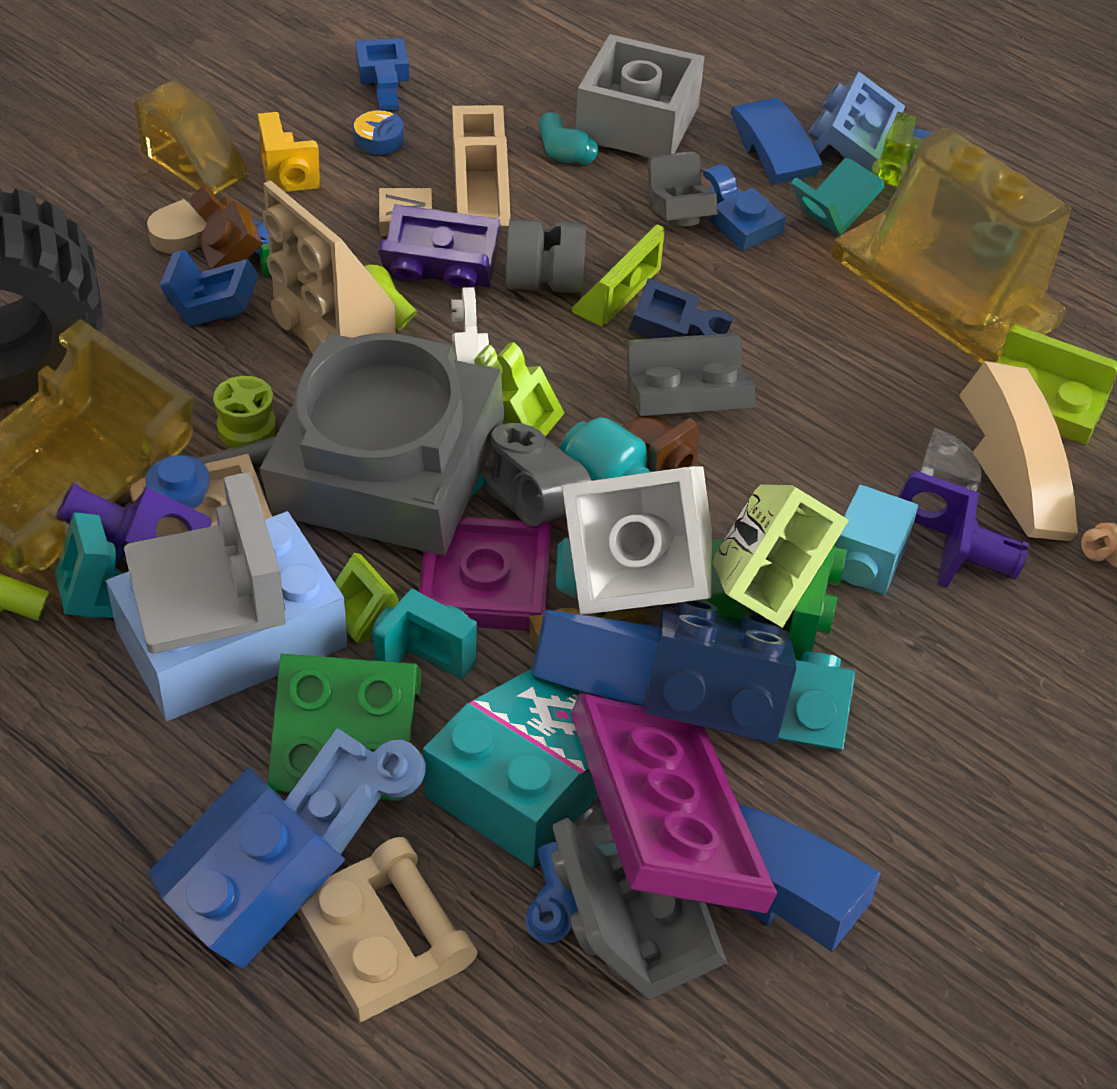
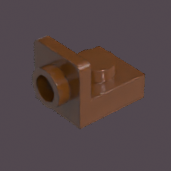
[622,415,700,472]

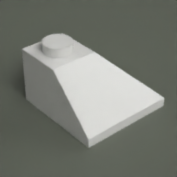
[562,466,712,615]

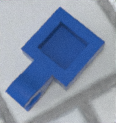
[355,38,409,111]
[703,164,786,251]

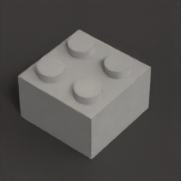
[575,34,704,158]

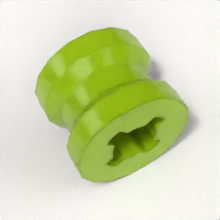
[213,376,276,448]

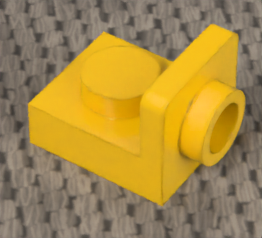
[258,112,320,192]

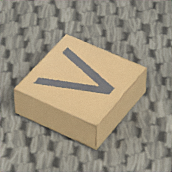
[379,188,432,237]

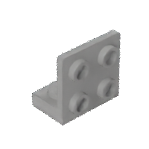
[124,472,286,653]

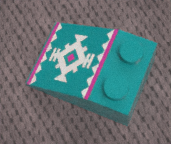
[423,668,611,869]

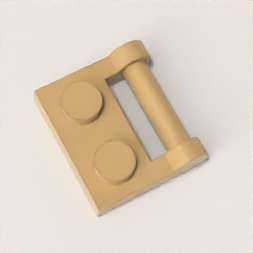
[296,837,478,1023]

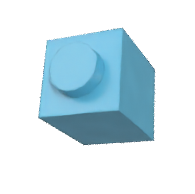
[835,484,918,595]

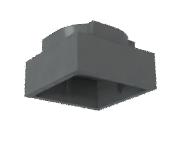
[260,333,505,556]

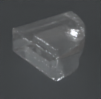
[921,428,981,492]

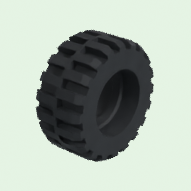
[0,188,103,409]

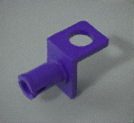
[897,471,1029,588]
[55,482,212,565]

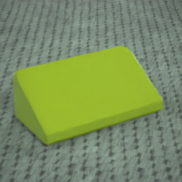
[571,224,664,327]

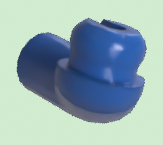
[525,841,578,943]

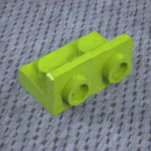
[997,325,1117,445]

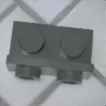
[627,333,755,416]

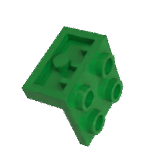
[267,654,422,801]

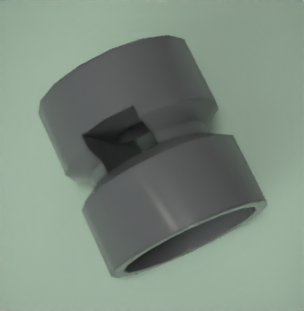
[506,219,586,294]

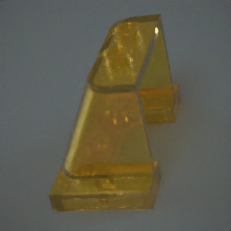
[831,126,1072,364]

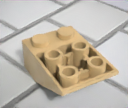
[263,180,396,354]

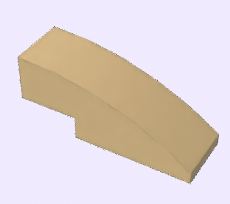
[452,105,511,232]
[959,361,1078,542]

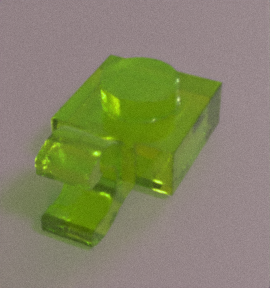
[871,112,921,197]

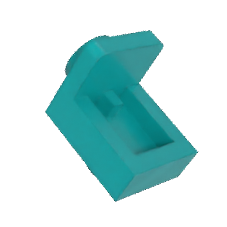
[371,588,477,680]
[777,652,856,752]

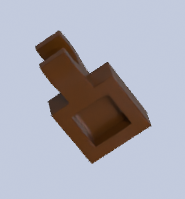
[190,183,263,269]

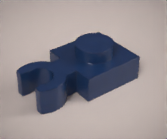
[628,278,733,339]

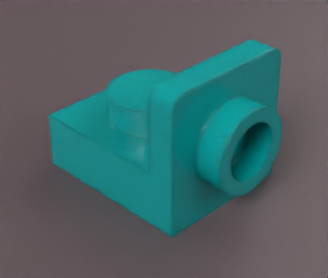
[55,512,122,618]

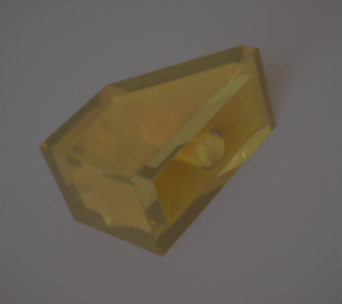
[134,80,248,195]

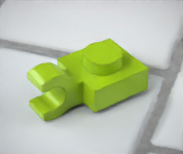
[474,342,564,436]

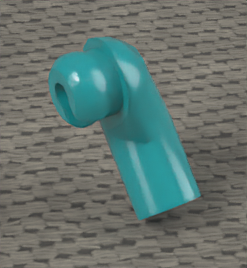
[538,112,598,166]

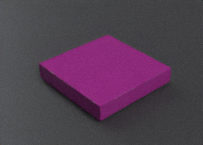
[419,517,551,631]

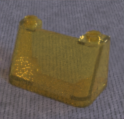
[0,319,193,574]

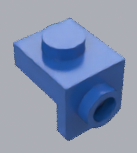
[160,249,259,327]

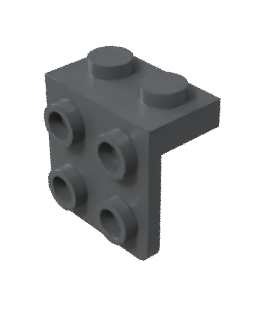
[551,818,728,1000]

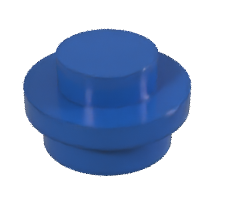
[146,455,210,509]

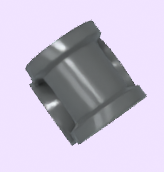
[484,423,591,526]

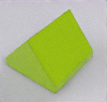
[335,553,399,644]

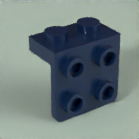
[643,600,797,744]

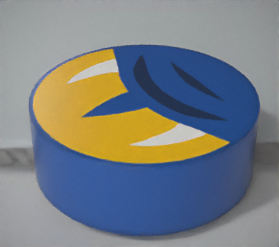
[353,110,404,156]

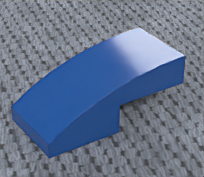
[730,97,822,186]

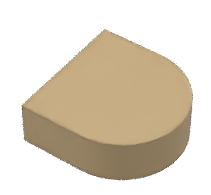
[147,199,207,254]

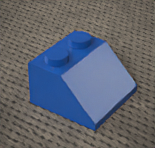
[148,767,346,969]

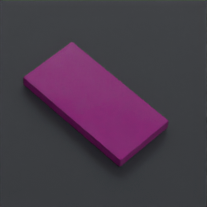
[571,694,777,913]

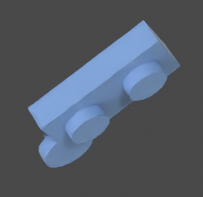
[285,728,426,855]

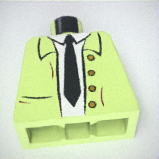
[712,485,849,627]

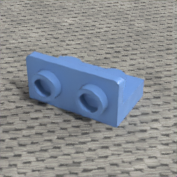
[808,71,905,172]

